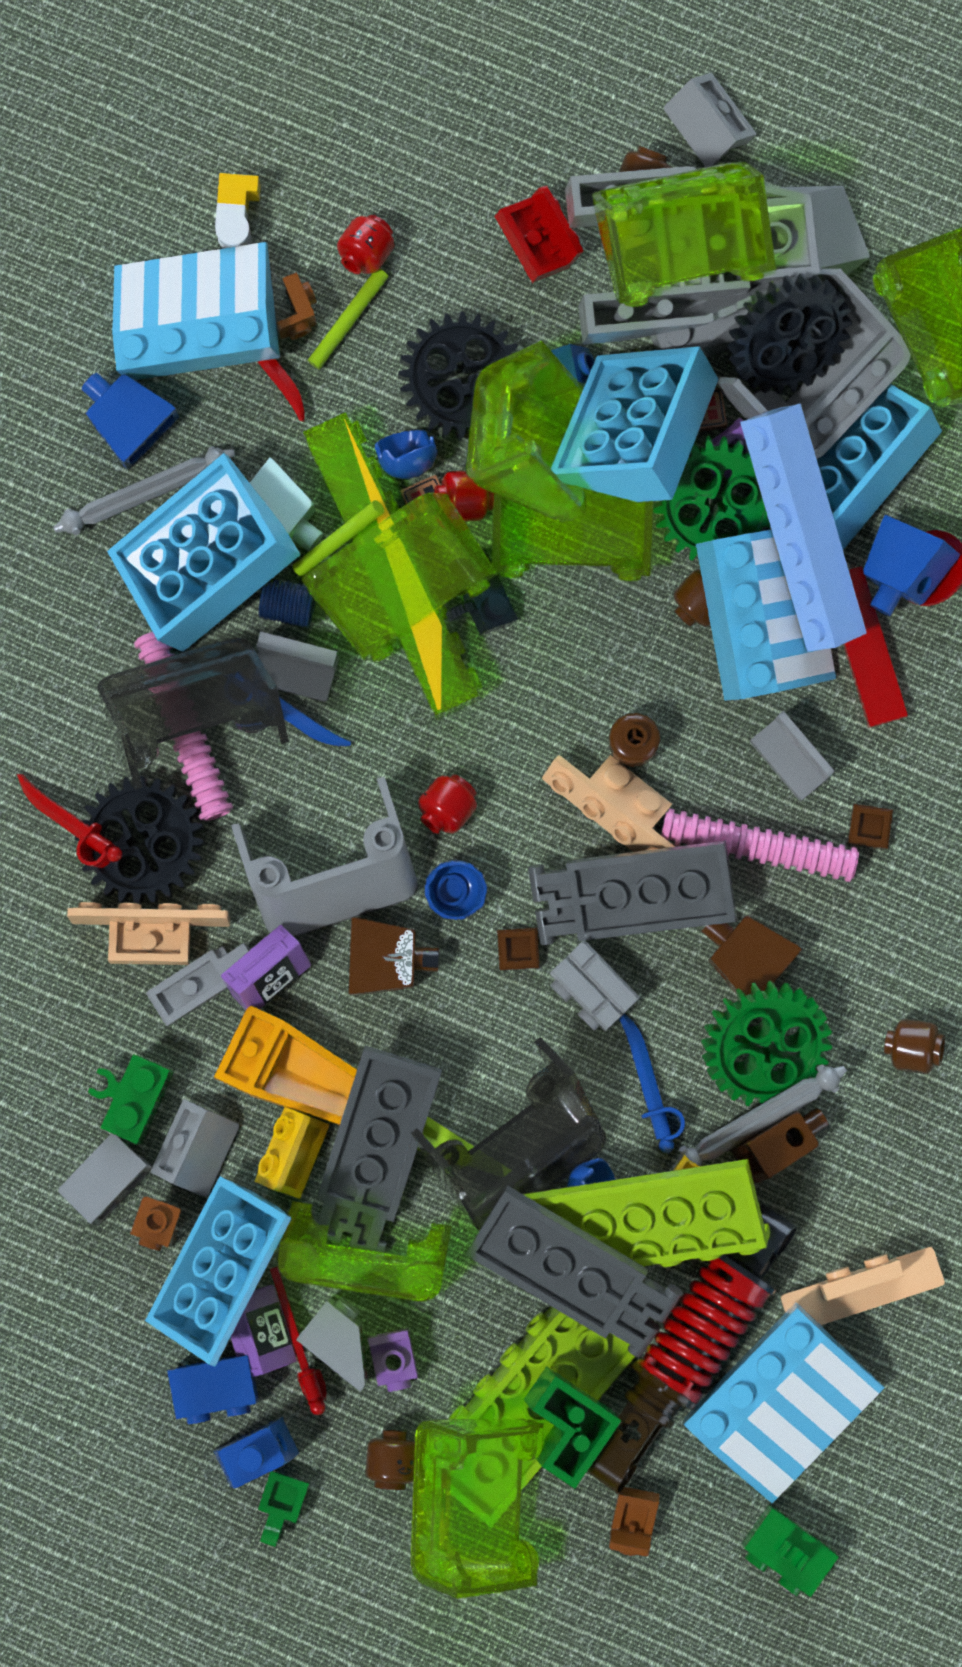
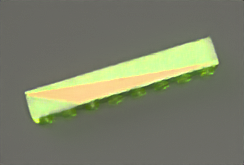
[303,412,483,721]

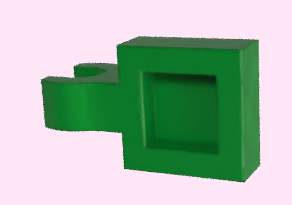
[258,1471,310,1547]

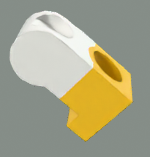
[215,173,261,249]

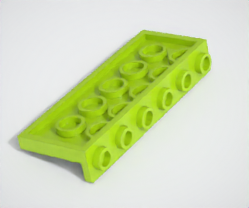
[523,1159,771,1267]
[419,1306,635,1527]

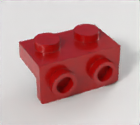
[494,185,583,283]

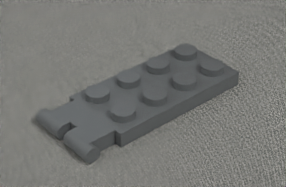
[528,840,737,945]
[306,1045,442,1257]
[465,1185,683,1357]

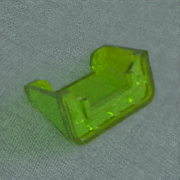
[592,162,776,307]
[873,227,962,408]
[466,341,587,522]
[492,460,653,581]
[302,492,497,663]
[278,1201,452,1302]
[410,1419,544,1599]

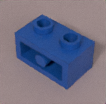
[167,1355,259,1424]

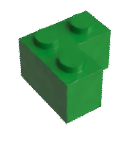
[524,1366,621,1489]

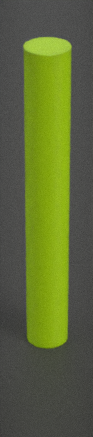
[307,269,389,370]
[293,500,384,577]

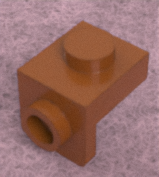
[276,272,317,340]
[130,1196,181,1252]
[609,1487,660,1556]

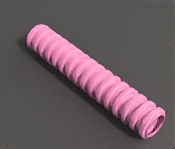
[134,632,233,821]
[661,808,859,882]

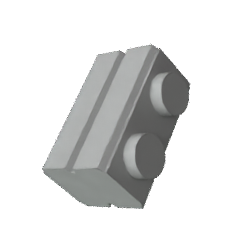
[550,940,640,1032]

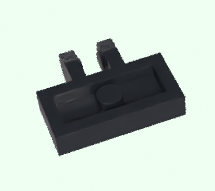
[436,549,518,636]

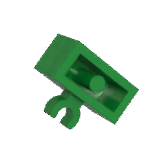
[88,1054,175,1144]
[741,1504,839,1597]

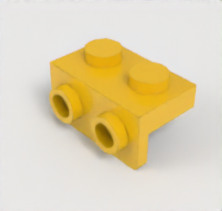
[254,1106,330,1199]

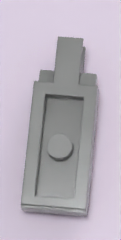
[146,943,250,1027]

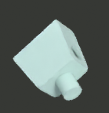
[250,458,323,552]

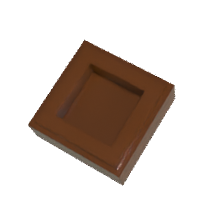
[847,804,893,850]
[497,928,539,971]

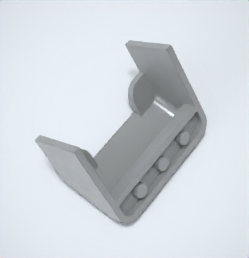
[716,269,911,459]
[231,777,417,937]

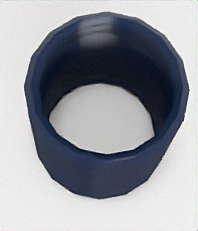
[258,578,317,628]

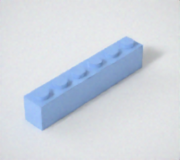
[740,403,867,652]

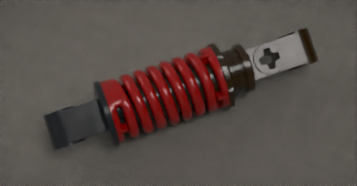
[587,1204,797,1494]

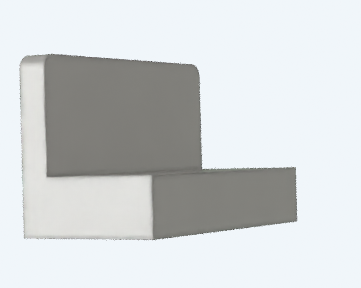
[664,73,756,168]
[252,631,339,702]
[749,711,835,802]
[150,1099,239,1197]
[58,1134,153,1226]

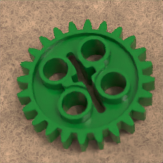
[652,436,771,561]
[701,981,832,1106]

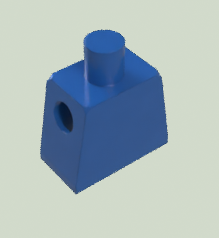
[82,373,179,470]
[863,515,960,616]
[213,1416,299,1489]

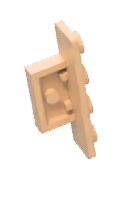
[542,755,675,852]
[67,902,230,965]
[780,1247,945,1325]

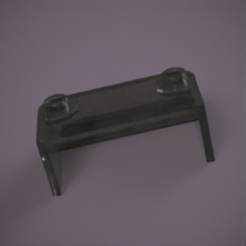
[97,638,289,790]
[411,1037,606,1231]

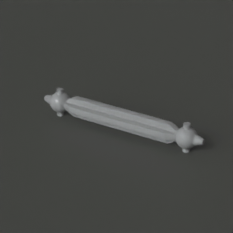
[53,446,235,535]
[672,1064,847,1169]

